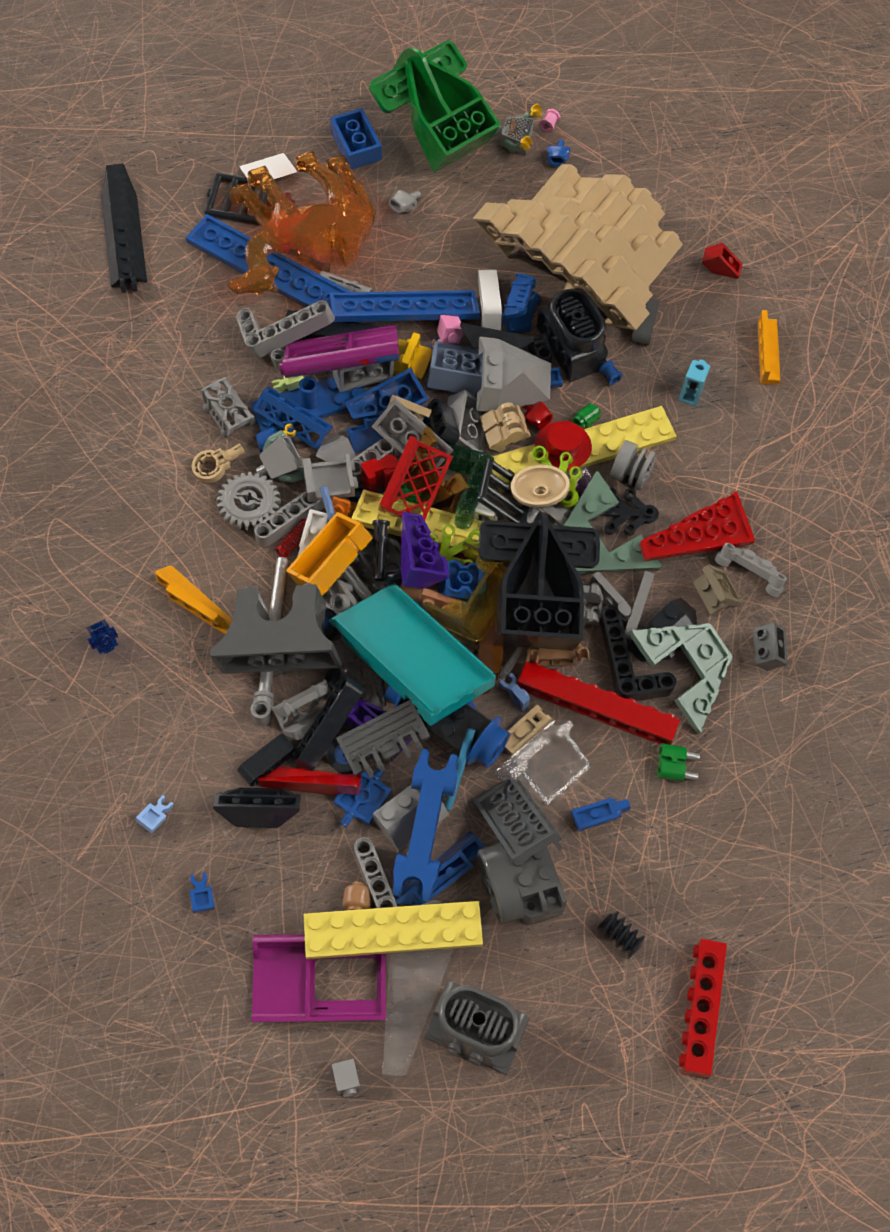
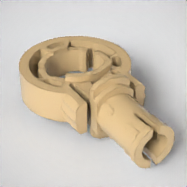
[192,443,246,483]

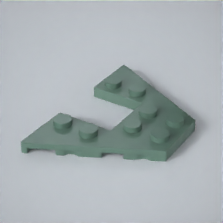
[564,471,663,574]
[628,623,733,734]

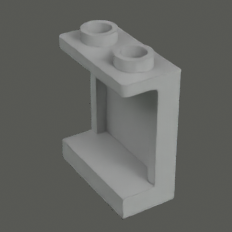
[302,454,358,502]

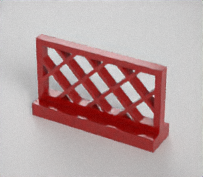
[378,436,453,520]

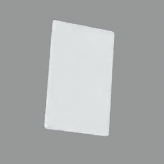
[240,153,297,185]

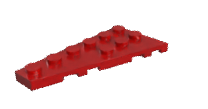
[639,491,755,562]

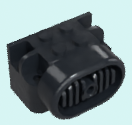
[536,289,608,383]

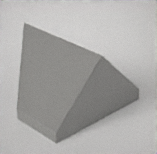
[315,434,356,462]

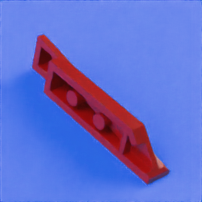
[258,766,362,796]

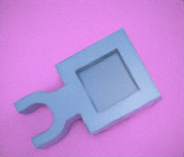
[136,795,173,834]

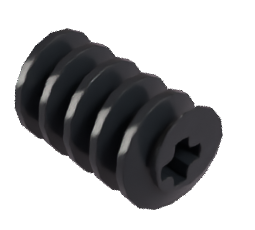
[597,911,645,959]

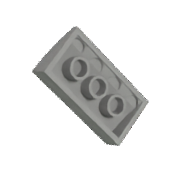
[372,398,453,468]

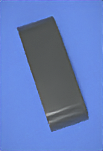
[631,298,660,345]

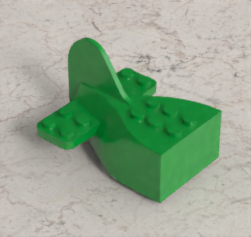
[369,40,501,173]

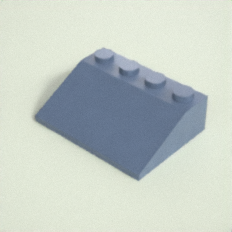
[427,341,483,397]

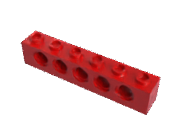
[678,938,727,1079]

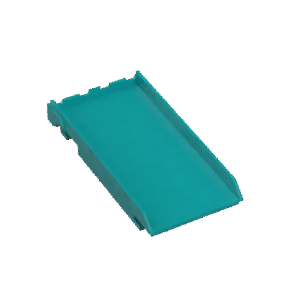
[328,585,496,726]

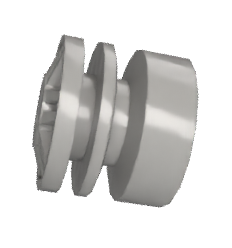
[610,440,656,490]

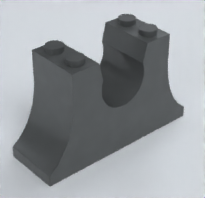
[210,583,342,674]

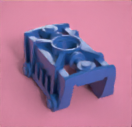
[502,273,541,333]

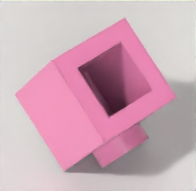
[437,315,464,344]

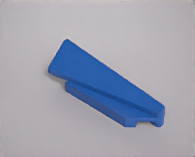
[346,404,430,453]
[394,831,485,906]

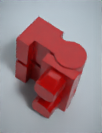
[360,455,402,496]

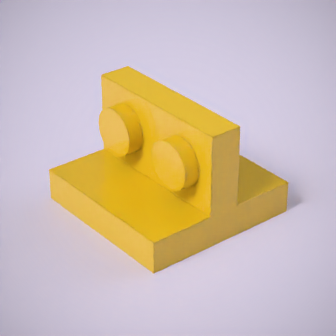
[393,332,433,383]

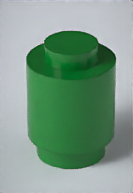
[572,403,601,429]

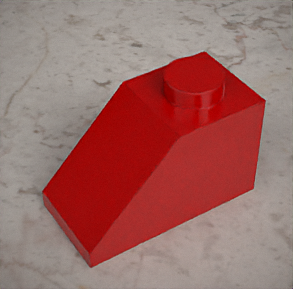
[702,242,743,279]

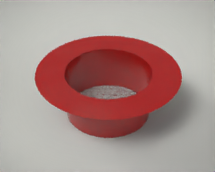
[535,421,592,470]

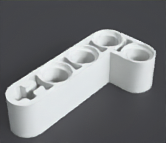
[478,270,502,331]

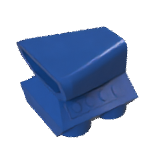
[437,560,485,613]

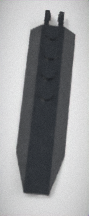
[102,163,147,293]

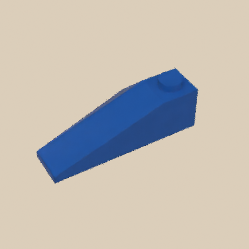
[344,368,429,420]

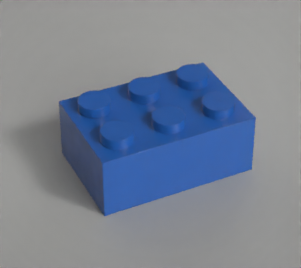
[330,108,382,170]

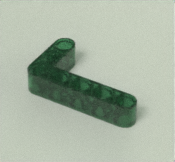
[440,445,494,529]

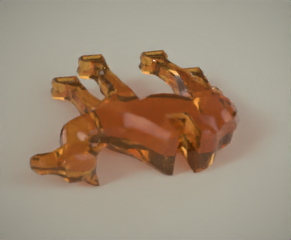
[228,151,376,295]

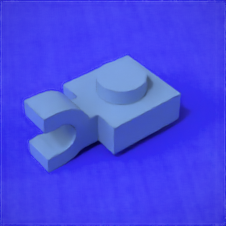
[499,673,530,711]

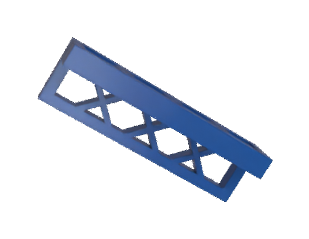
[253,386,333,450]

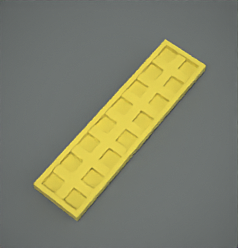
[352,489,503,564]
[304,901,483,959]

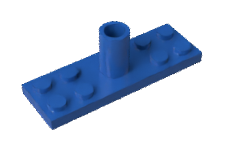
[250,377,366,432]

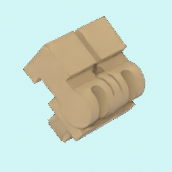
[480,403,531,453]

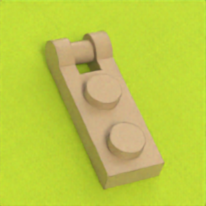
[504,705,553,756]

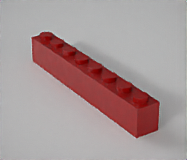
[517,662,680,745]

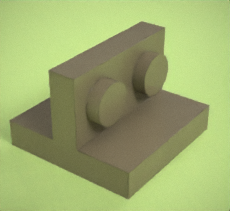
[693,565,742,616]

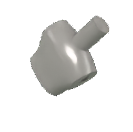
[389,190,421,213]

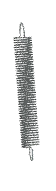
[498,647,526,680]

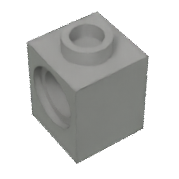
[331,1059,360,1097]

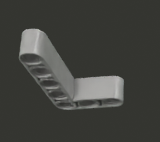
[236,301,335,358]
[354,837,442,908]

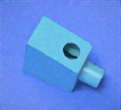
[679,360,710,406]

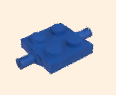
[333,768,392,828]

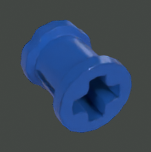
[599,360,623,385]

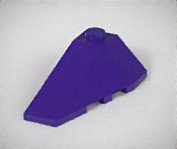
[401,512,449,589]

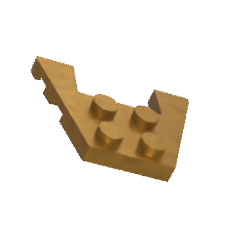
[404,427,469,506]

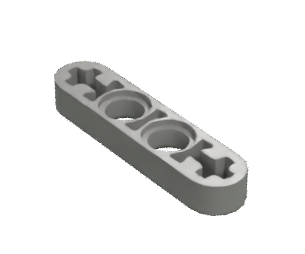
[625,571,655,641]

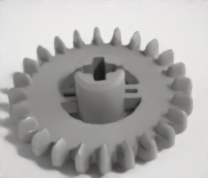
[216,472,281,531]

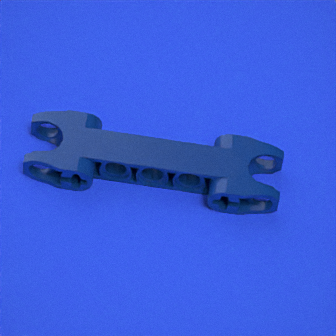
[393,749,458,902]

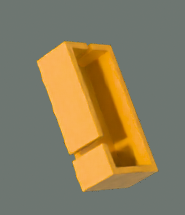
[286,512,373,596]

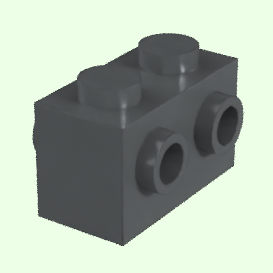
[753,622,788,671]

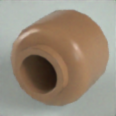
[342,881,371,911]

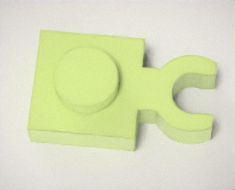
[272,375,304,393]

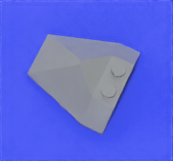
[476,337,551,412]

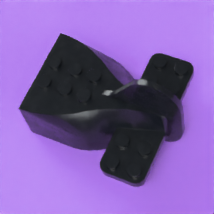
[478,511,600,650]

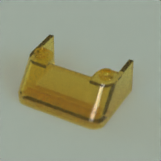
[424,542,507,641]

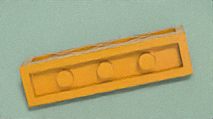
[758,310,780,385]

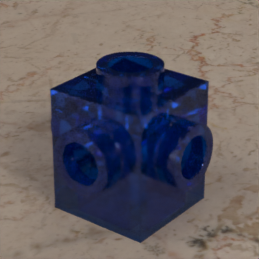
[86,619,118,654]

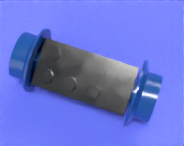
[385,685,511,768]

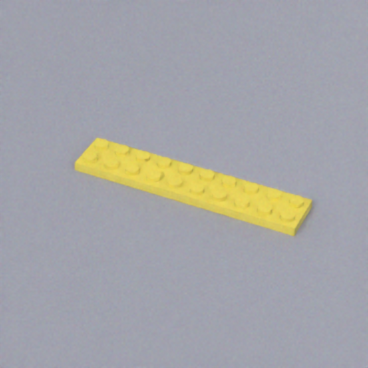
[487,406,677,493]

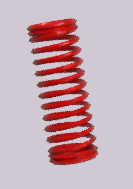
[275,519,306,558]

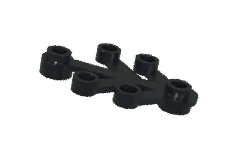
[591,487,659,536]

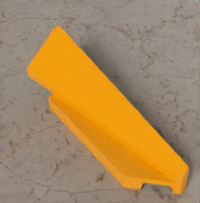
[154,566,232,635]

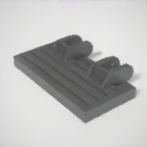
[336,700,431,778]

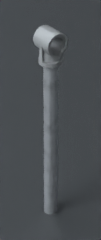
[251,557,288,726]

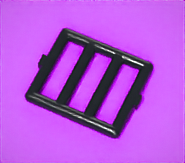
[204,172,274,224]
[477,458,529,523]

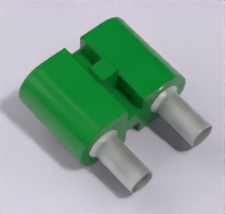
[657,743,700,782]

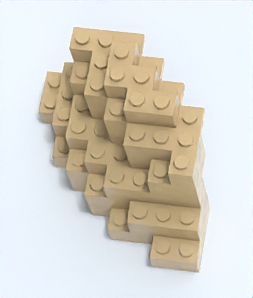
[473,164,683,330]

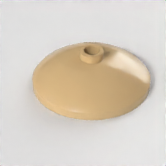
[511,465,570,508]

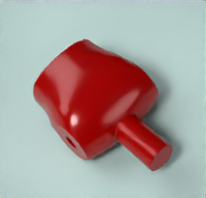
[521,401,553,429]

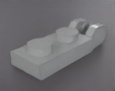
[590,572,632,623]

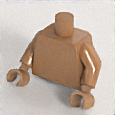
[526,643,590,667]

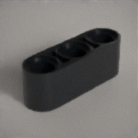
[427,398,460,446]
[237,733,296,787]

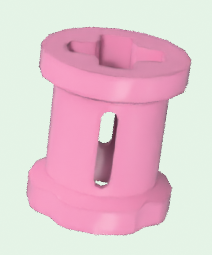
[539,109,561,132]

